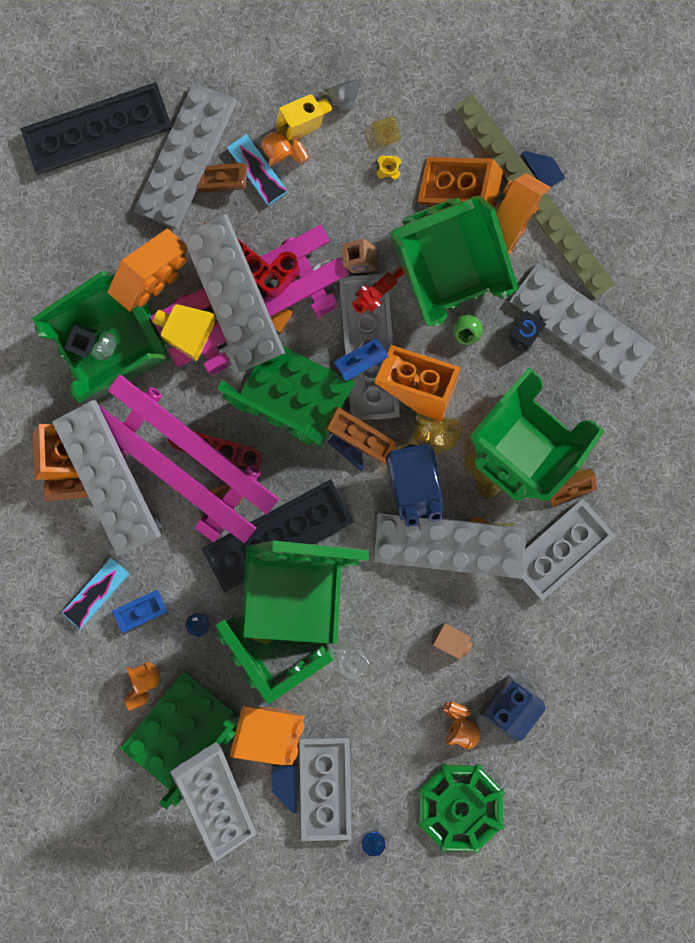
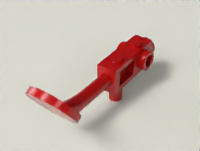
[352,264,404,314]

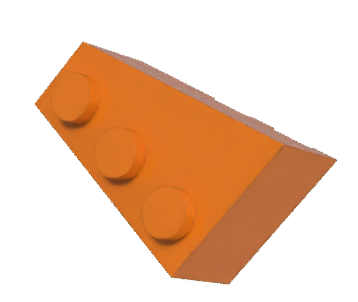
[494,173,551,255]

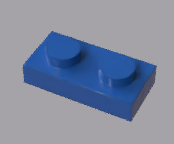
[334,338,388,381]
[112,590,168,633]

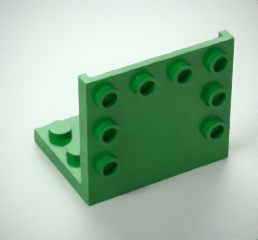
[217,346,355,448]
[240,541,369,644]
[215,617,335,705]
[120,671,240,810]

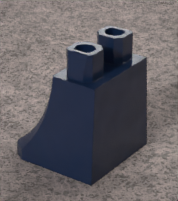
[385,444,444,527]
[480,675,546,741]

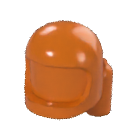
[261,131,309,167]
[123,662,160,711]
[442,701,481,750]

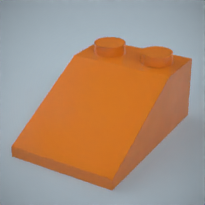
[417,157,503,208]
[375,345,461,421]
[32,424,79,480]
[230,706,305,765]

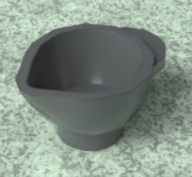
[319,79,361,112]

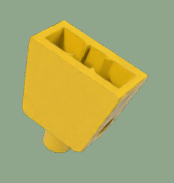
[275,94,332,144]
[153,304,217,362]

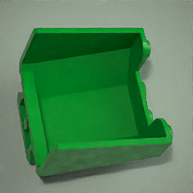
[389,196,519,327]
[32,271,170,404]
[471,368,605,501]

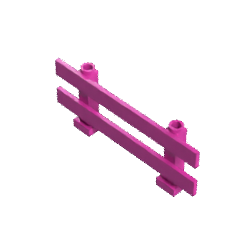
[150,224,349,376]
[98,375,279,544]

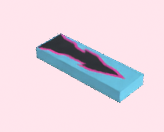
[227,134,288,207]
[62,558,130,629]

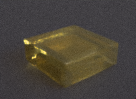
[371,116,401,147]

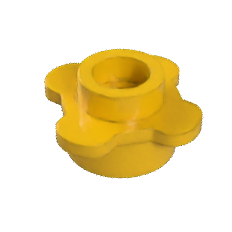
[377,155,401,180]

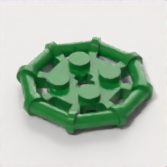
[417,763,506,854]

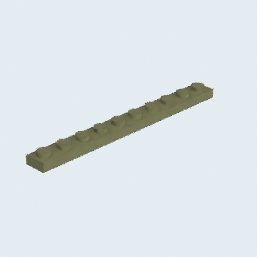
[453,94,615,300]

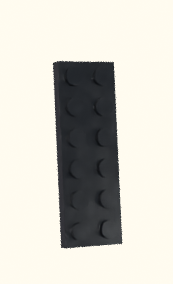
[20,82,172,175]
[201,479,354,592]

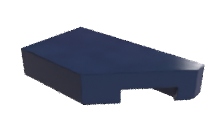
[521,151,565,188]
[327,435,363,471]
[272,765,297,813]

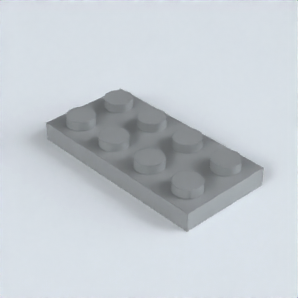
[522,499,616,601]
[299,737,352,841]

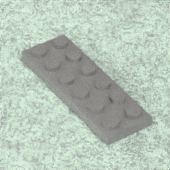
[134,83,237,230]
[182,215,285,373]
[509,263,656,387]
[339,274,400,422]
[52,400,161,556]
[374,512,527,579]
[170,742,257,863]

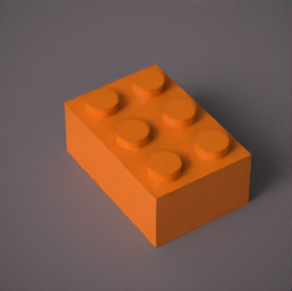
[107,228,188,311]

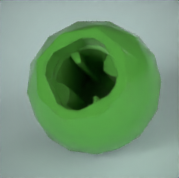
[452,315,483,345]

